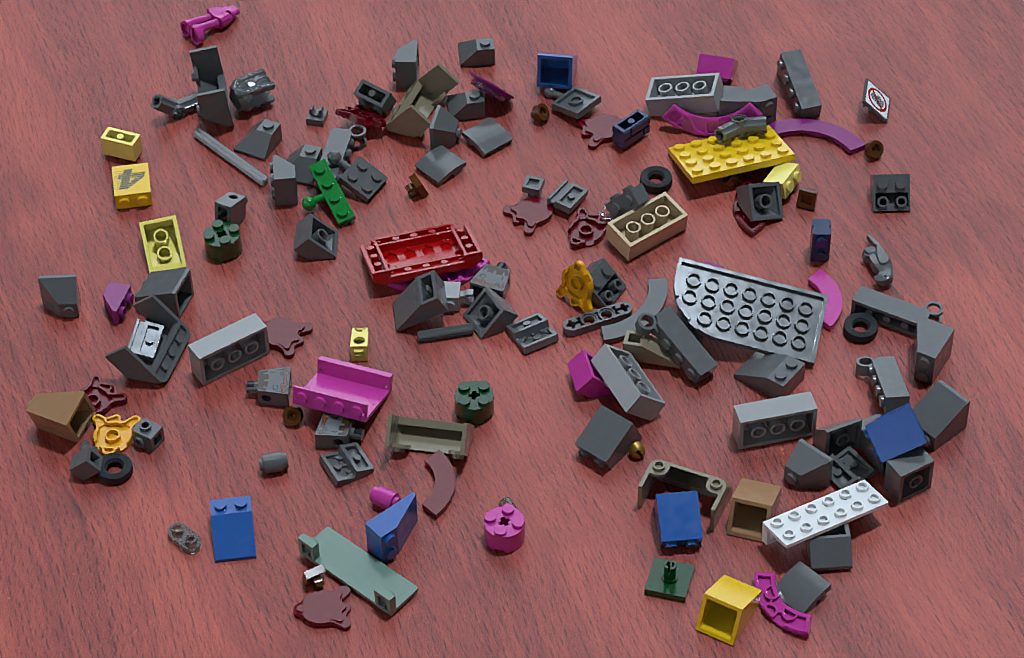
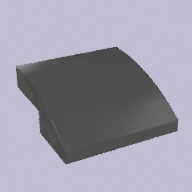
[462,117,513,158]
[414,145,467,186]
[506,312,559,354]
[319,442,375,487]
[829,446,876,489]
[776,561,831,614]

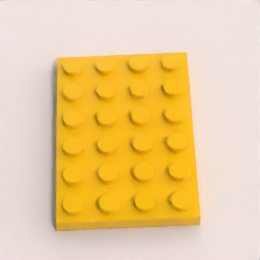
[668,125,795,184]

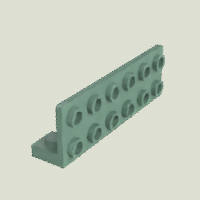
[298,527,418,616]

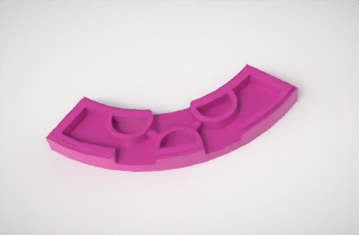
[808,269,843,331]
[754,572,812,637]

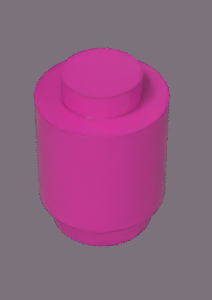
[369,486,401,510]

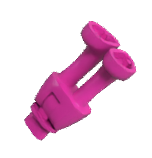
[180,5,240,45]

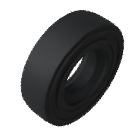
[640,166,673,194]
[843,313,878,344]
[97,452,133,485]

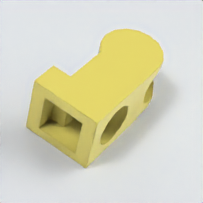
[350,327,369,361]

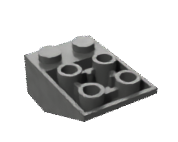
[393,270,448,332]

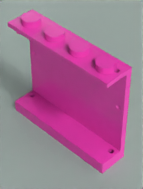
[292,356,393,422]

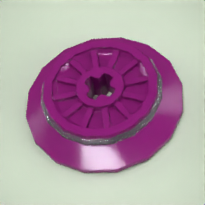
[468,71,514,102]

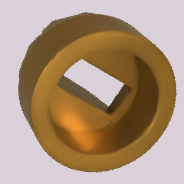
[628,441,645,459]

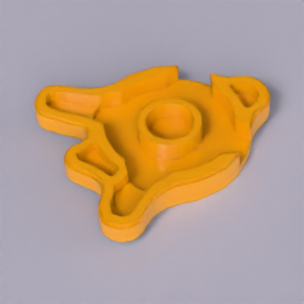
[555,260,594,313]
[92,414,141,456]

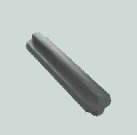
[417,323,474,342]

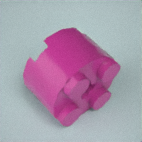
[484,504,525,553]

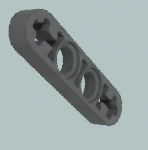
[563,302,633,337]

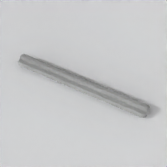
[194,128,269,186]

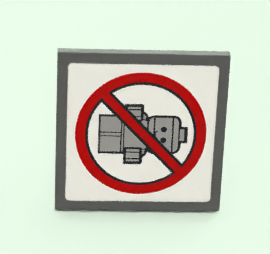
[862,78,891,123]

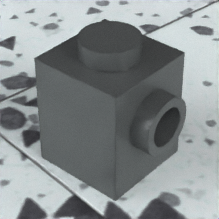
[132,418,165,452]

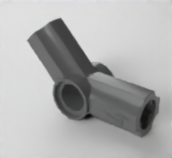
[151,93,199,120]
[714,114,767,143]

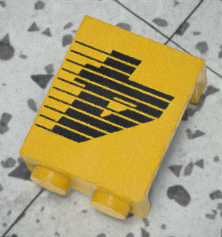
[112,162,153,209]

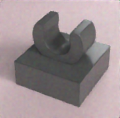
[306,105,328,126]
[522,175,545,197]

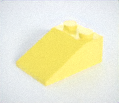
[139,215,187,273]

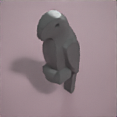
[862,234,893,286]

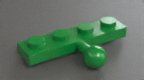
[302,159,356,227]

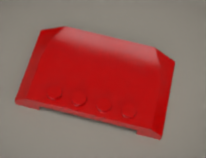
[360,224,483,285]

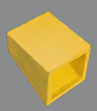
[695,575,762,646]

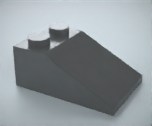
[719,84,777,124]
[734,352,805,398]

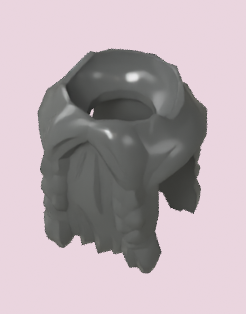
[229,69,275,112]

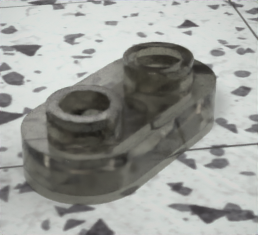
[167,523,202,555]

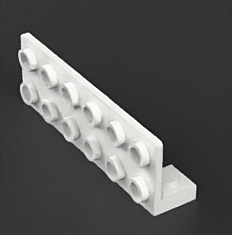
[762,479,888,548]

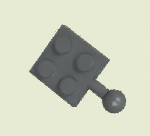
[544,86,602,119]
[327,150,388,203]

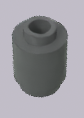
[258,451,289,474]

